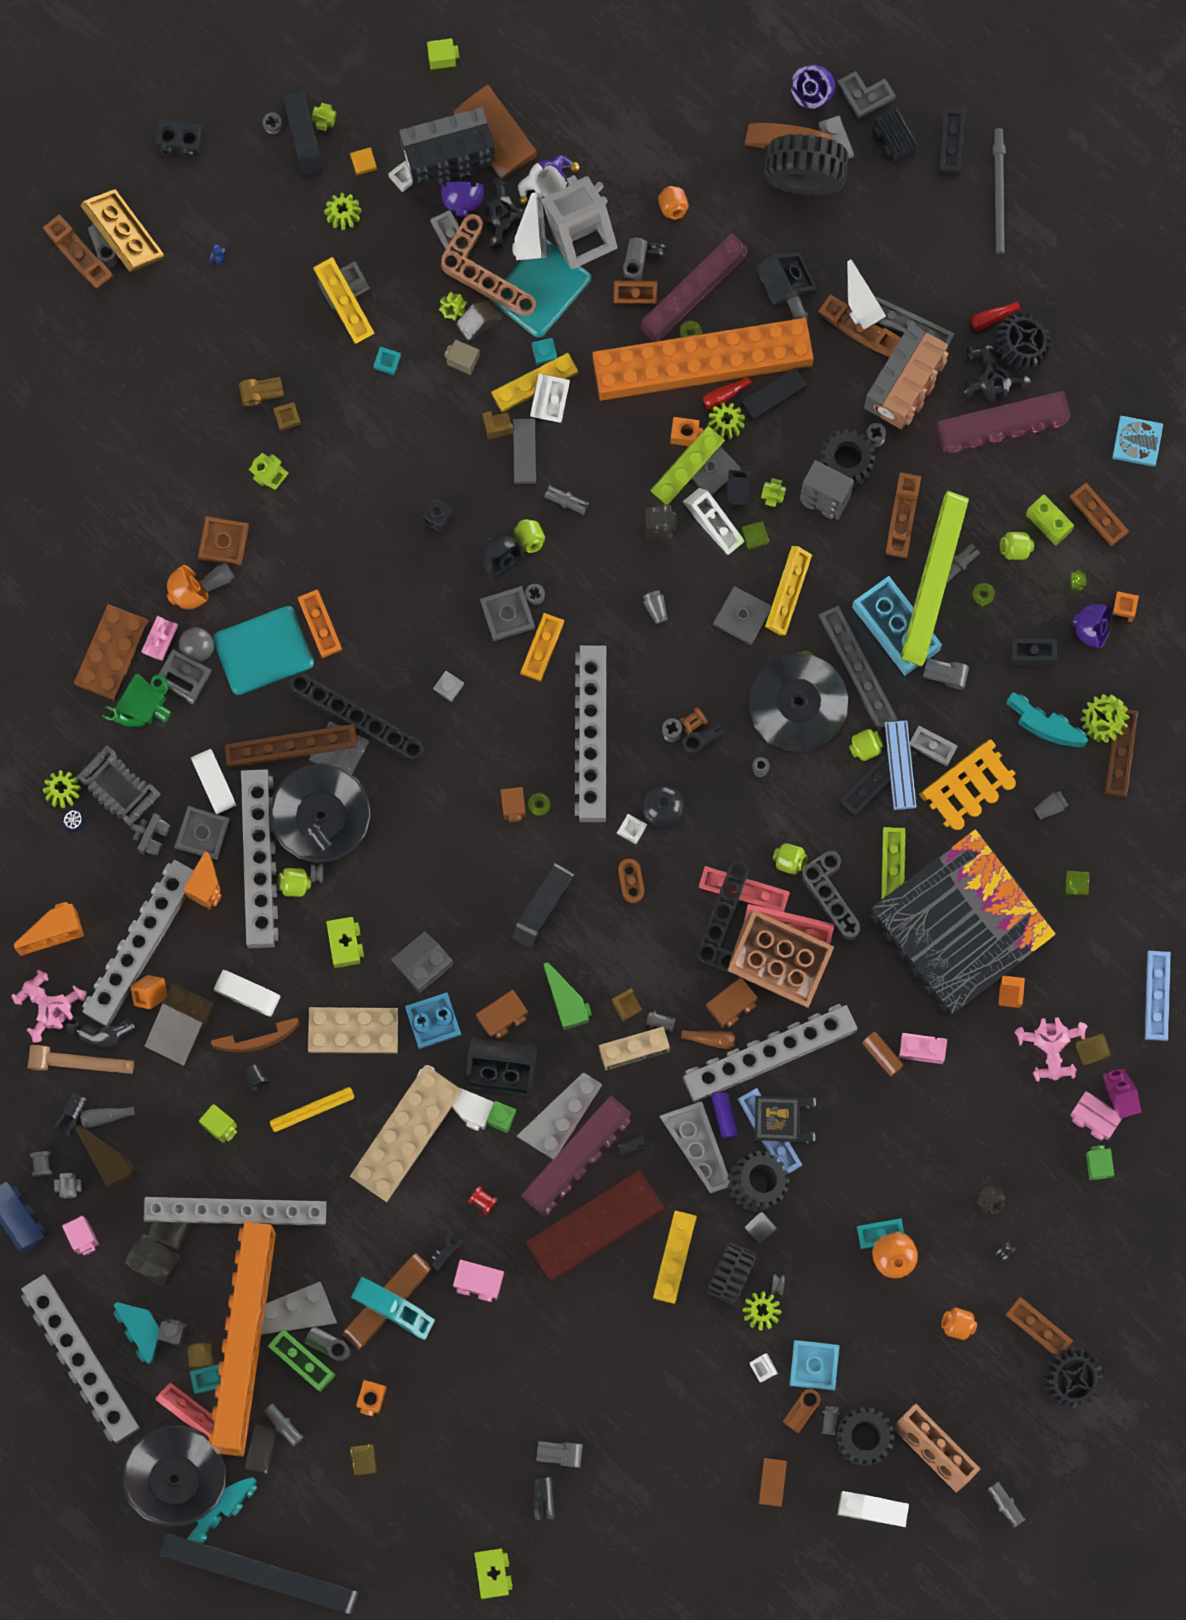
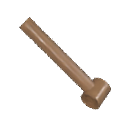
[27,1045,134,1074]

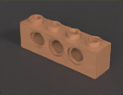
[893,1404,980,1492]

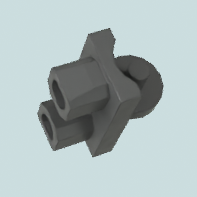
[131,813,170,856]

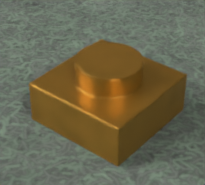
[273,402,301,431]

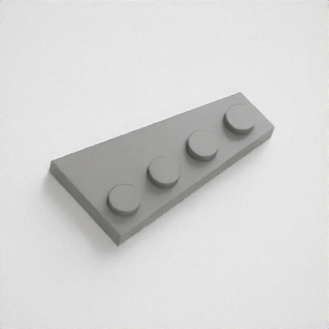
[517,1073,602,1161]
[660,1101,730,1194]
[261,1282,337,1335]

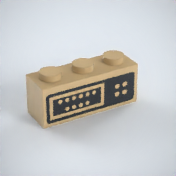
[599,1027,670,1070]

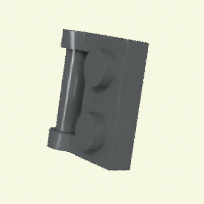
[158,650,212,705]

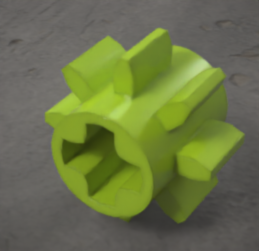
[311,103,336,131]
[439,292,467,320]
[761,478,786,507]

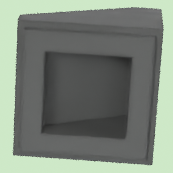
[744,1212,777,1244]

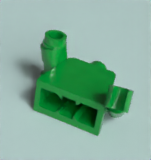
[102,674,171,727]

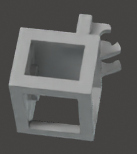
[542,175,618,270]

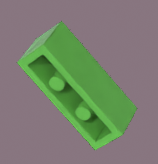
[268,1329,336,1393]

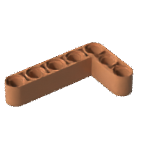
[441,214,536,316]

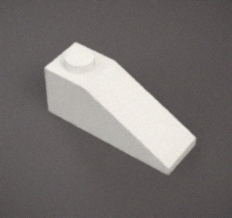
[513,193,547,260]
[847,260,886,329]
[683,488,744,555]
[452,1088,494,1131]
[838,1491,909,1527]

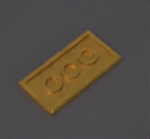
[81,189,164,272]

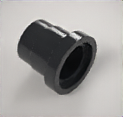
[244,1065,269,1092]

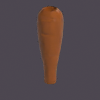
[681,1030,735,1049]

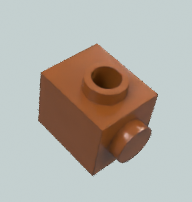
[501,787,526,822]

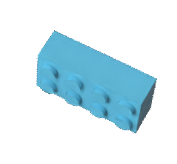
[852,576,942,676]

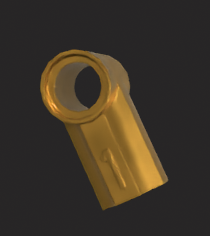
[239,377,284,406]

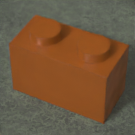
[706,977,758,1028]
[476,990,528,1039]

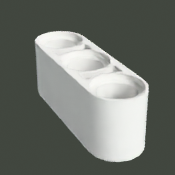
[191,749,237,814]
[213,970,281,1017]

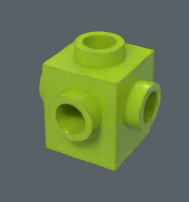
[249,453,288,490]

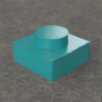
[532,338,557,365]
[373,347,401,375]

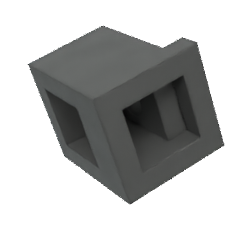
[157,1319,187,1346]

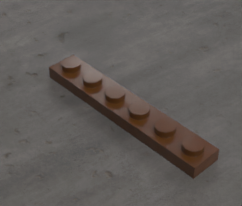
[225,724,357,768]

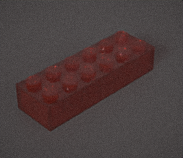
[526,1170,664,1283]

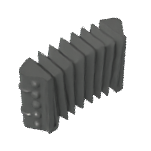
[77,745,161,826]

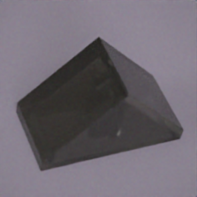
[456,300,503,341]

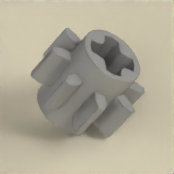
[54,1173,82,1198]

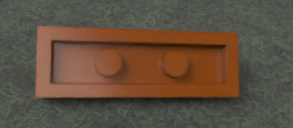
[1069,483,1129,547]
[1006,1297,1073,1356]

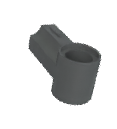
[88,224,118,268]
[623,237,648,281]
[923,658,969,689]
[304,1326,350,1362]
[536,1441,583,1468]

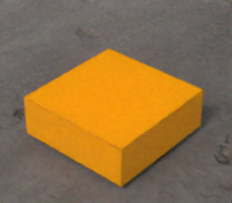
[350,147,377,175]

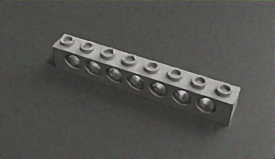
[575,646,606,822]
[241,770,279,948]
[82,860,194,1027]
[683,1004,858,1103]
[143,1197,326,1226]
[21,1274,141,1444]

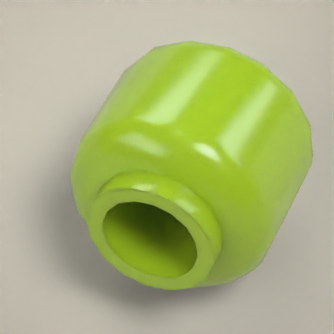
[513,519,545,553]
[1000,532,1034,560]
[849,729,884,761]
[773,843,807,875]
[277,868,311,897]

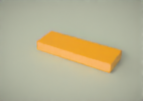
[520,613,564,682]

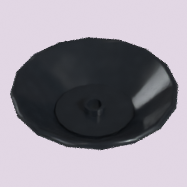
[748,653,849,753]
[269,763,371,863]
[122,1426,226,1526]

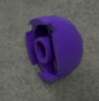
[791,65,835,108]
[441,182,484,216]
[1073,603,1112,648]

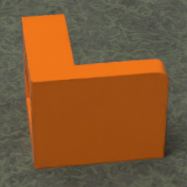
[1112,591,1139,622]
[130,975,167,1009]
[998,976,1025,1008]

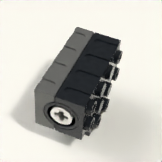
[399,107,495,186]

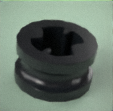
[646,242,667,259]
[995,1241,1017,1262]

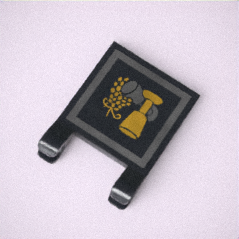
[754,1096,816,1144]

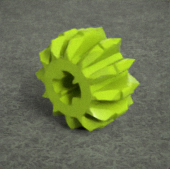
[324,193,361,230]
[708,403,745,440]
[43,770,81,808]
[743,1291,781,1330]

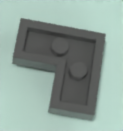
[837,71,896,119]

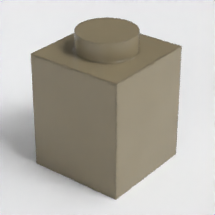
[445,340,479,375]

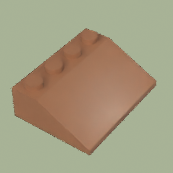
[727,910,834,1008]

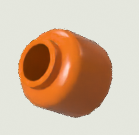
[658,186,689,219]
[941,1308,977,1340]

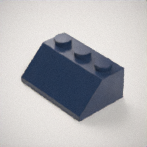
[0,1182,47,1255]

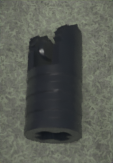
[52,1092,88,1136]
[532,1477,555,1520]

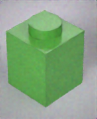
[486,1101,516,1133]
[1086,1146,1114,1180]

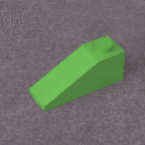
[544,963,592,1030]

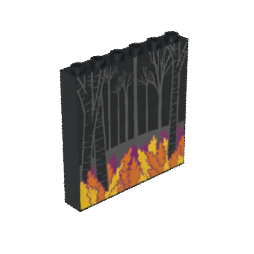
[869,828,1057,1016]

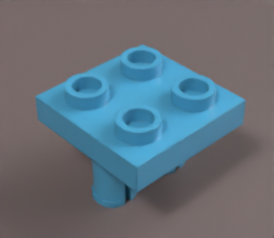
[405,993,461,1049]

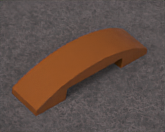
[745,123,833,148]
[43,214,113,289]
[818,294,901,357]
[885,473,921,558]
[211,1018,300,1052]

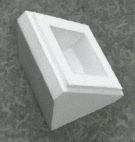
[750,1354,778,1383]

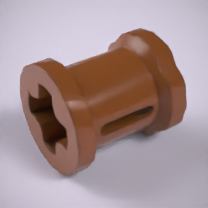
[679,707,708,734]

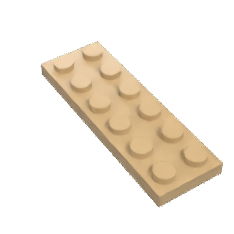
[350,1065,463,1202]

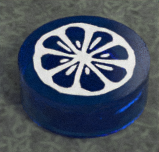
[62,809,85,832]

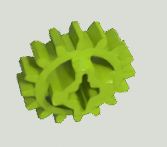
[1081,694,1129,743]

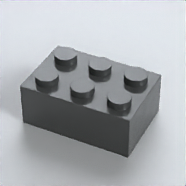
[800,460,854,520]

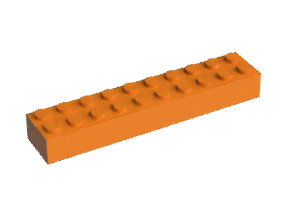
[593,318,814,401]
[209,1222,276,1457]

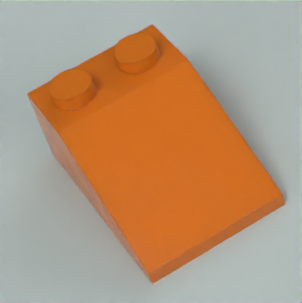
[14,902,84,956]

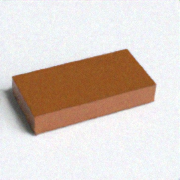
[759,1458,787,1507]

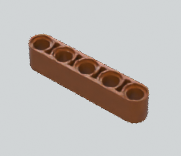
[342,1253,433,1350]

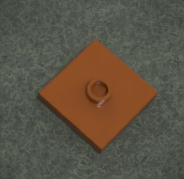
[198,516,249,567]

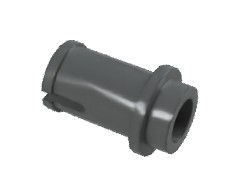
[787,296,809,322]
[752,757,770,777]
[646,1011,675,1032]
[822,1406,840,1435]

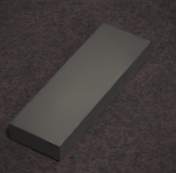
[513,419,536,484]

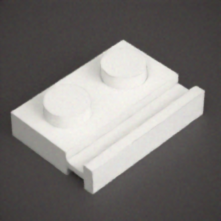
[530,374,570,423]

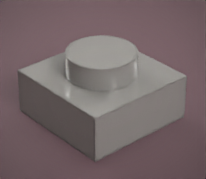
[433,671,464,702]

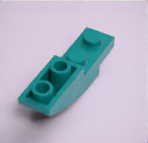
[1006,692,1088,747]
[351,1277,435,1340]
[187,1477,257,1544]

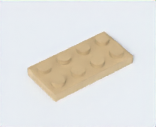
[308,1007,398,1053]

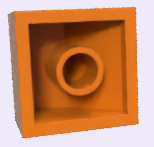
[183,851,222,910]

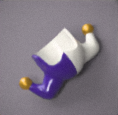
[518,155,580,205]

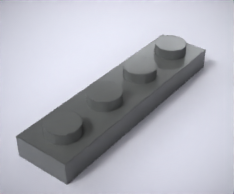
[876,297,954,349]

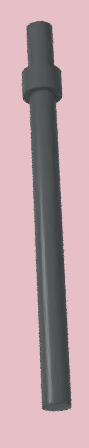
[993,128,1006,254]

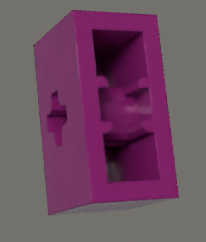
[1103,1069,1141,1119]

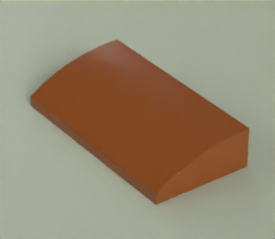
[453,85,537,180]

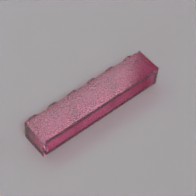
[641,233,747,342]
[936,391,1071,453]
[521,1096,631,1216]

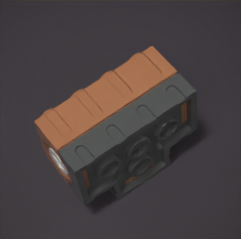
[864,323,949,429]

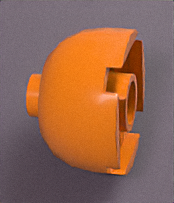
[167,565,208,610]
[872,1232,917,1279]

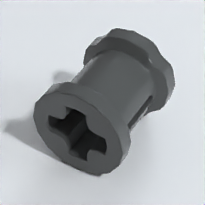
[865,423,886,448]
[662,718,682,742]
[30,1151,52,1177]

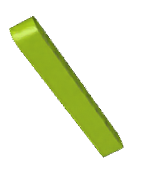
[900,491,969,666]

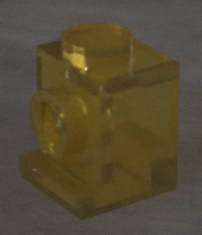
[188,1343,214,1369]

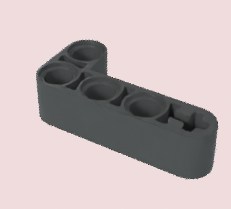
[802,851,860,941]

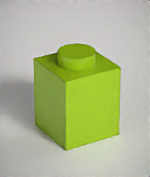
[427,39,459,69]

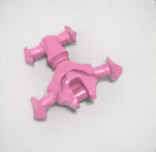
[11,970,87,1042]
[1014,1017,1088,1082]

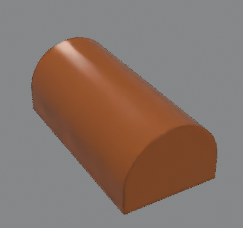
[614,280,657,303]
[862,1032,904,1077]

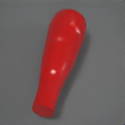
[970,302,1020,331]
[702,376,752,410]

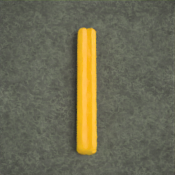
[270,1087,354,1132]

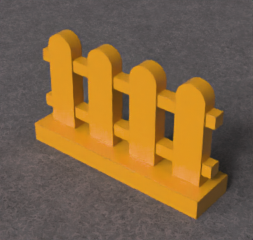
[919,739,1016,830]

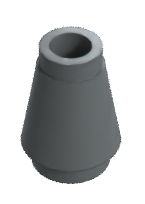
[201,563,235,592]
[643,590,668,624]
[1034,791,1068,820]

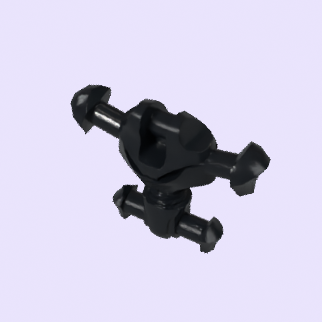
[483,177,526,247]
[963,344,1031,402]

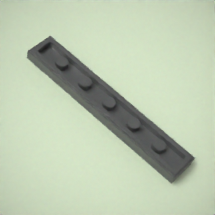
[819,605,898,731]

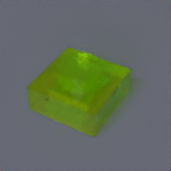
[742,521,769,550]
[1066,871,1089,895]

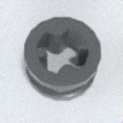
[263,113,283,134]
[525,584,545,605]
[311,863,323,883]
[771,1274,785,1296]

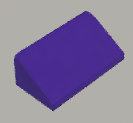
[711,1093,738,1140]

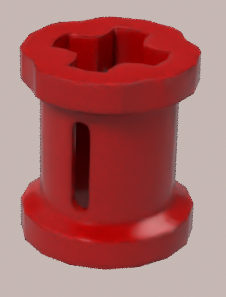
[468,1186,498,1215]

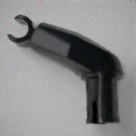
[66,1017,135,1048]

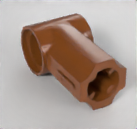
[782,1389,820,1433]

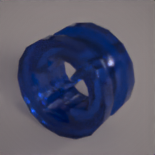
[209,244,227,266]

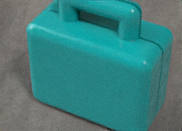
[491,239,591,337]
[213,606,314,695]

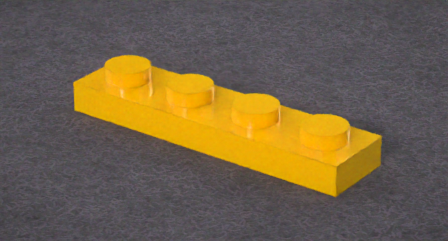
[313,257,374,344]
[492,353,578,412]
[765,546,812,635]
[653,1211,697,1304]

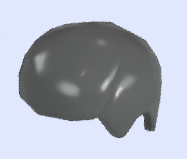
[179,627,214,662]

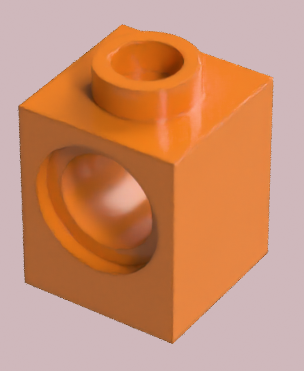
[670,417,703,446]
[356,1380,386,1416]

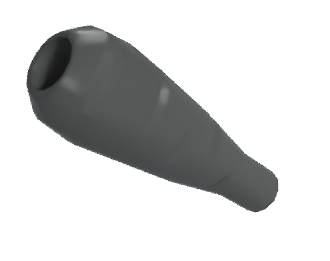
[80,1107,135,1128]

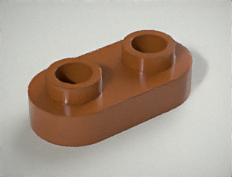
[618,859,644,904]

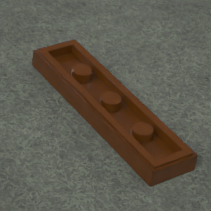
[1104,710,1139,798]

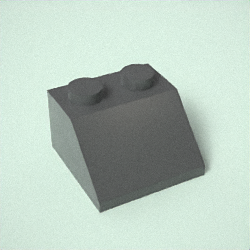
[391,931,453,993]

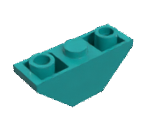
[113,1303,160,1365]

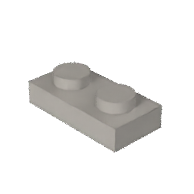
[819,116,854,159]
[431,210,468,249]
[910,726,958,766]

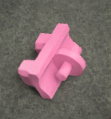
[142,616,178,661]

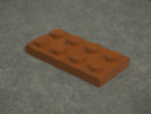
[74,604,149,701]

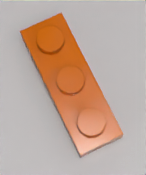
[297,589,342,658]

